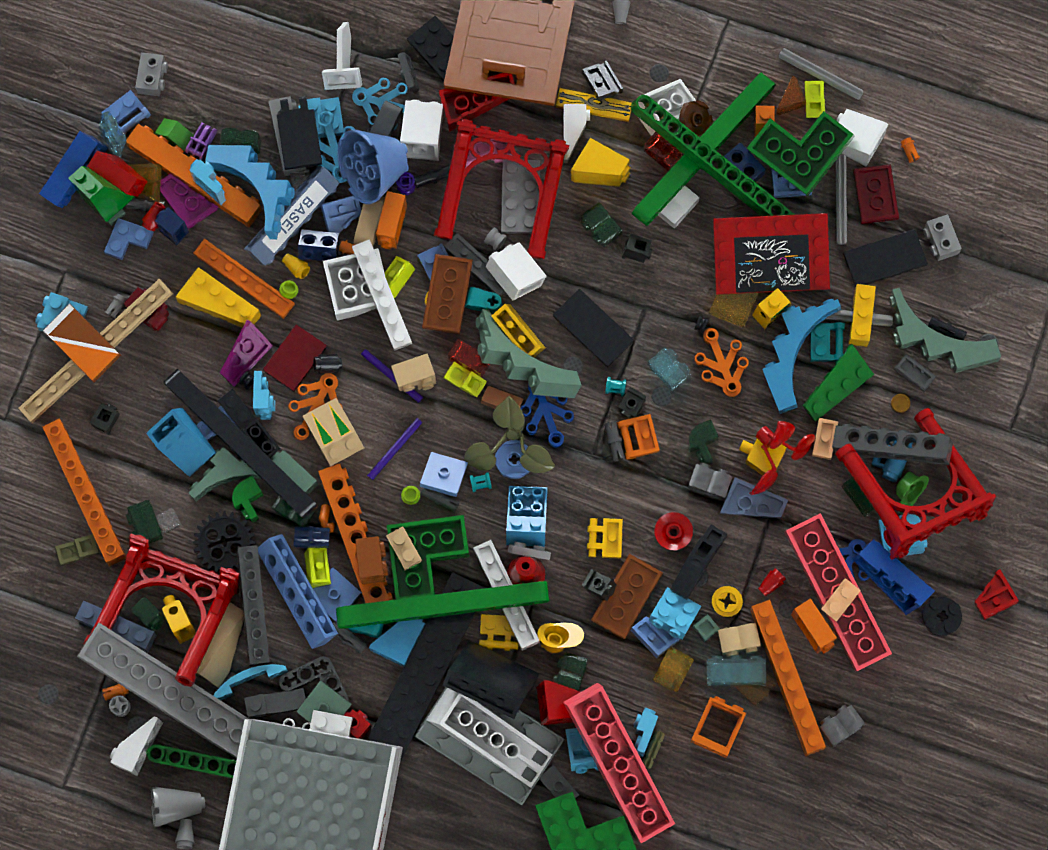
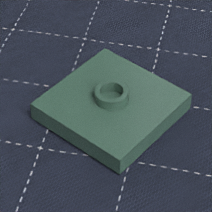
[297,680,352,723]

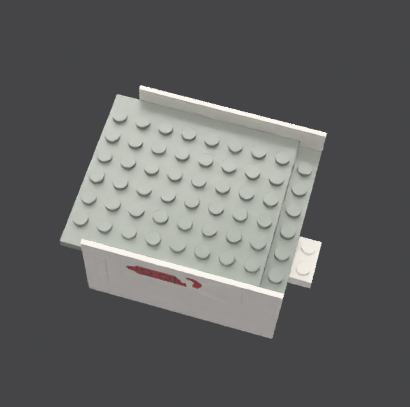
[219,710,403,850]

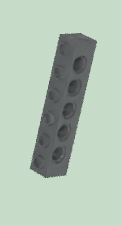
[832,424,953,465]
[236,545,270,665]

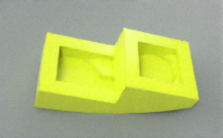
[804,81,825,118]
[443,361,487,398]

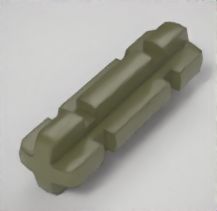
[642,731,665,769]

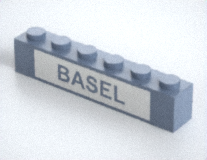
[244,166,340,266]

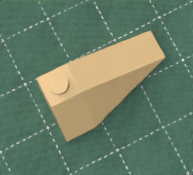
[196,602,244,688]

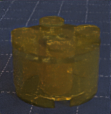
[652,646,694,692]

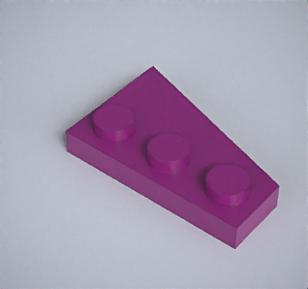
[155,174,219,230]
[220,319,273,387]

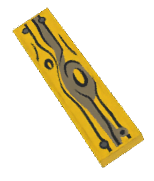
[556,88,632,122]

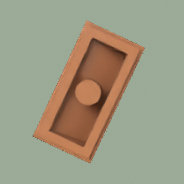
[481,386,524,409]

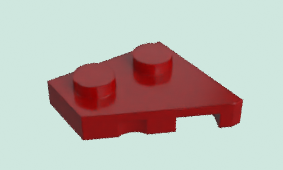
[974,569,1019,620]

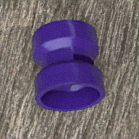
[396,172,416,195]

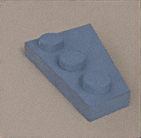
[720,478,788,519]

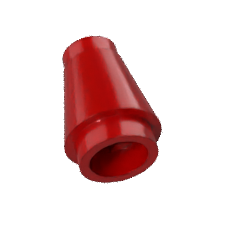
[142,202,165,231]
[758,568,786,596]

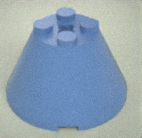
[337,130,409,204]

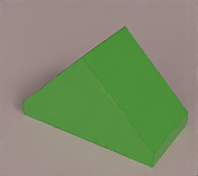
[154,118,194,152]

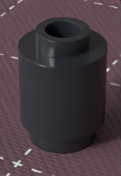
[313,354,342,374]

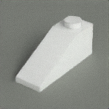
[564,104,590,163]

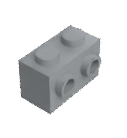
[135,52,168,96]
[923,214,962,261]

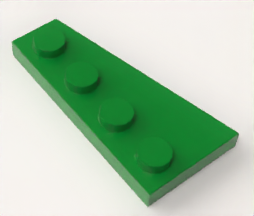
[803,344,874,421]

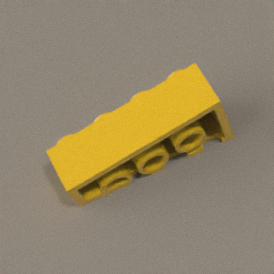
[176,267,261,328]

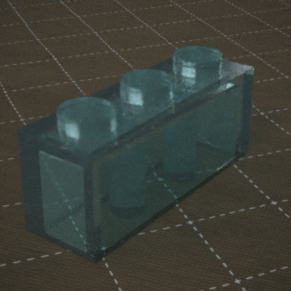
[707,655,766,686]

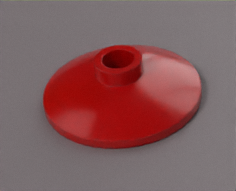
[654,512,693,551]

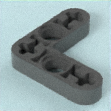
[279,656,349,702]

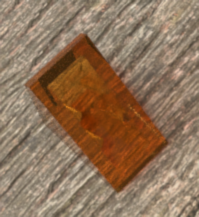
[776,76,806,115]

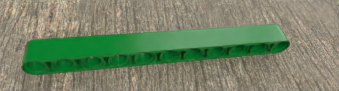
[632,72,776,226]
[631,95,795,216]
[336,581,550,629]
[147,745,236,778]

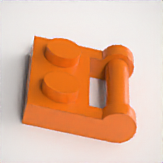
[617,414,660,460]

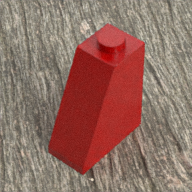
[87,151,148,197]

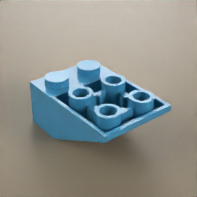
[146,408,216,477]
[506,486,547,547]

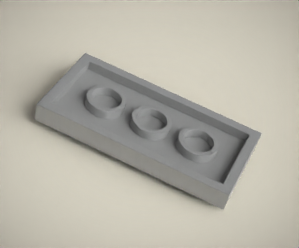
[501,160,540,234]

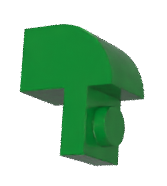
[232,476,263,523]

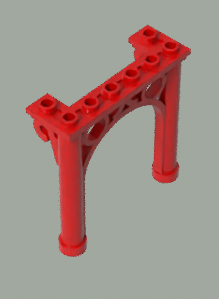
[434,119,570,260]
[835,408,996,560]
[83,534,239,686]

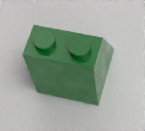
[68,166,135,222]

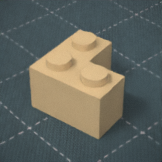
[391,353,436,392]

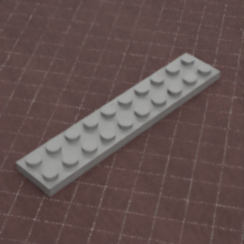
[77,623,249,759]

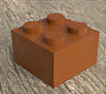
[355,536,388,584]

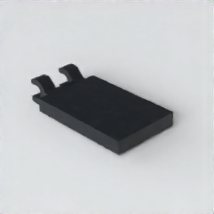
[277,96,322,170]

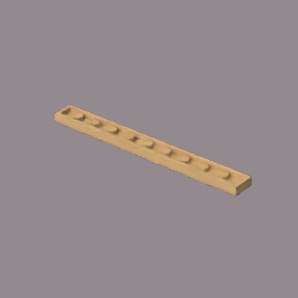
[19,279,173,423]

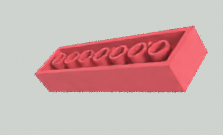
[785,513,892,672]
[563,683,675,843]

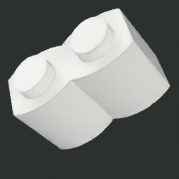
[658,186,699,228]

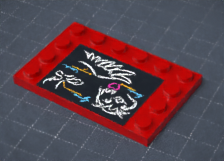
[713,213,830,295]

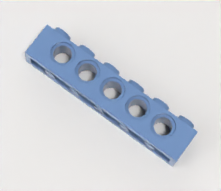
[258,534,338,649]

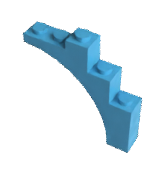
[205,145,295,240]
[762,299,841,414]

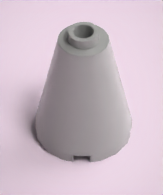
[151,787,205,826]

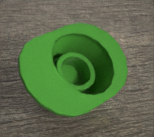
[896,472,929,515]

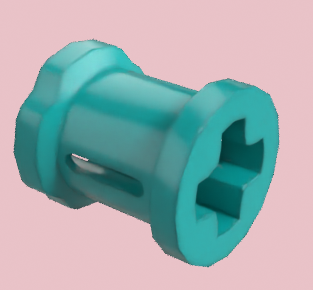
[605,377,627,396]
[470,472,492,493]

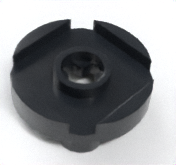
[922,597,962,637]

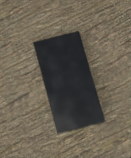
[843,229,928,287]
[553,289,634,368]

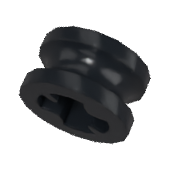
[694,314,710,333]
[239,370,254,389]

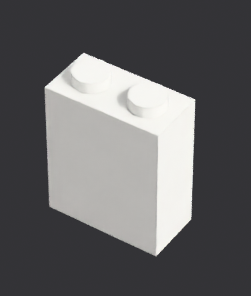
[486,242,546,301]

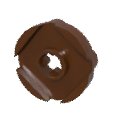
[679,100,713,137]

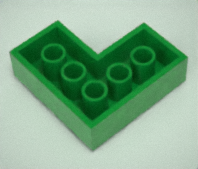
[747,111,855,196]
[387,515,469,600]
[535,791,636,850]

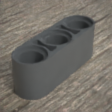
[369,100,403,137]

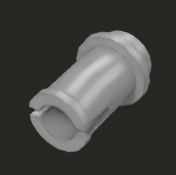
[105,294,127,319]

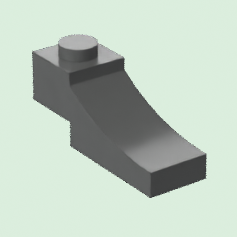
[244,688,306,719]

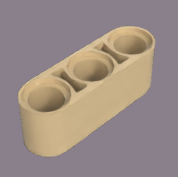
[354,196,386,246]

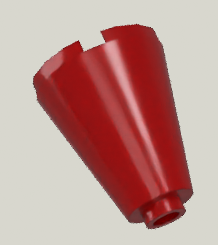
[507,555,545,585]

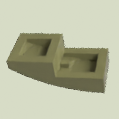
[54,534,98,566]

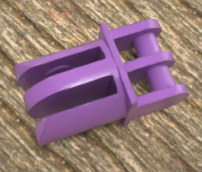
[185,122,218,160]

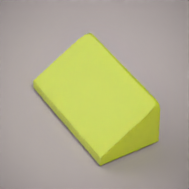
[385,256,415,298]
[304,548,331,588]

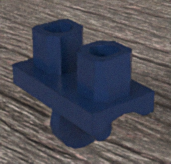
[294,526,330,548]

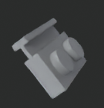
[508,542,551,560]

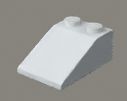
[638,79,696,138]
[110,716,163,776]

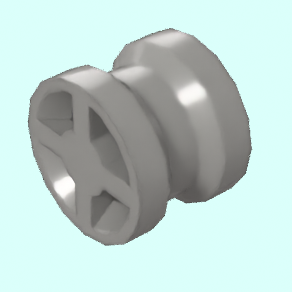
[484,227,507,251]
[109,695,131,717]

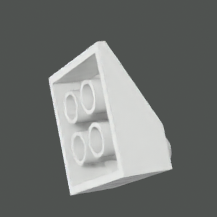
[323,248,385,321]

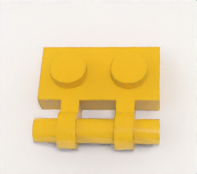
[587,518,623,559]
[479,614,518,651]

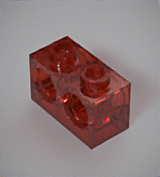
[644,131,684,171]
[448,339,490,378]

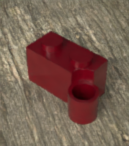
[123,287,169,331]

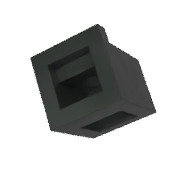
[621,233,653,263]
[618,387,647,419]
[90,403,120,435]
[582,569,617,601]

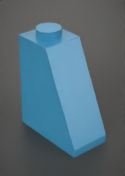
[369,619,425,667]

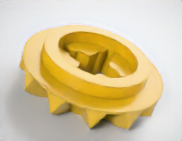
[712,586,743,617]

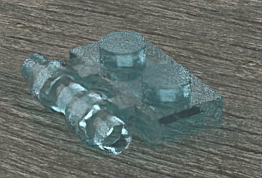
[99,111,126,157]

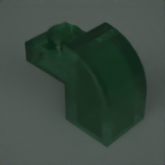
[688,419,719,465]

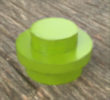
[279,280,298,299]
[401,486,421,505]

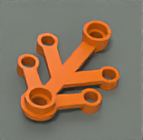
[694,328,749,397]
[288,373,343,441]

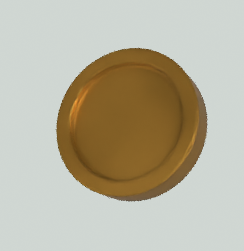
[891,394,910,413]

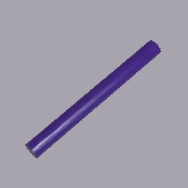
[361,349,423,403]
[367,418,422,480]

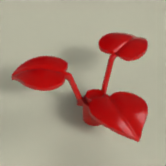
[749,421,816,495]

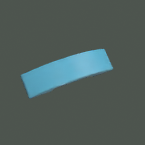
[213,664,288,700]

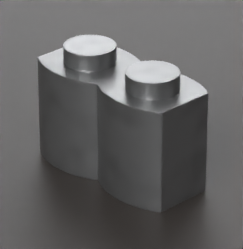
[688,463,732,501]
[819,705,865,748]

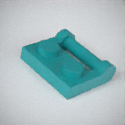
[810,322,845,362]

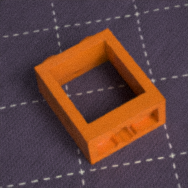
[376,191,408,250]
[791,598,837,654]
[691,696,746,758]

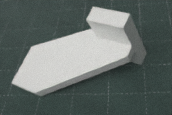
[322,22,362,90]

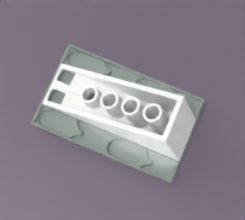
[414,687,564,805]

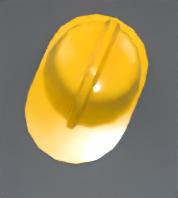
[537,623,584,653]

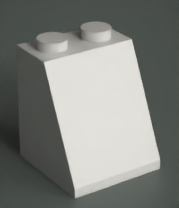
[400,100,443,161]
[836,109,888,167]

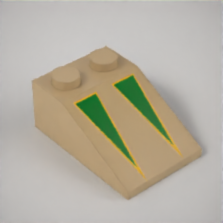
[303,398,364,466]

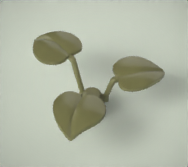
[464,396,555,473]

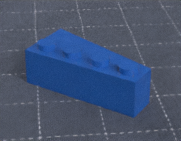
[39,131,109,208]
[852,539,935,615]

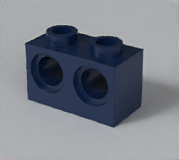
[724,142,766,188]
[155,207,189,246]
[298,230,339,261]

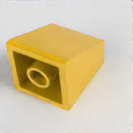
[571,138,631,187]

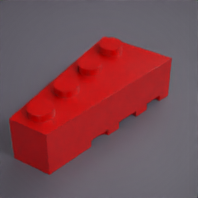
[439,73,515,132]

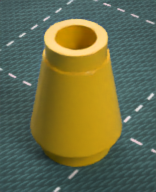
[282,253,310,279]

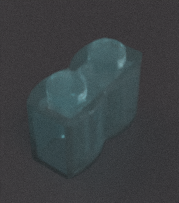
[647,347,690,392]

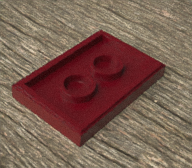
[853,164,899,224]
[263,325,327,392]

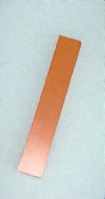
[193,238,295,319]

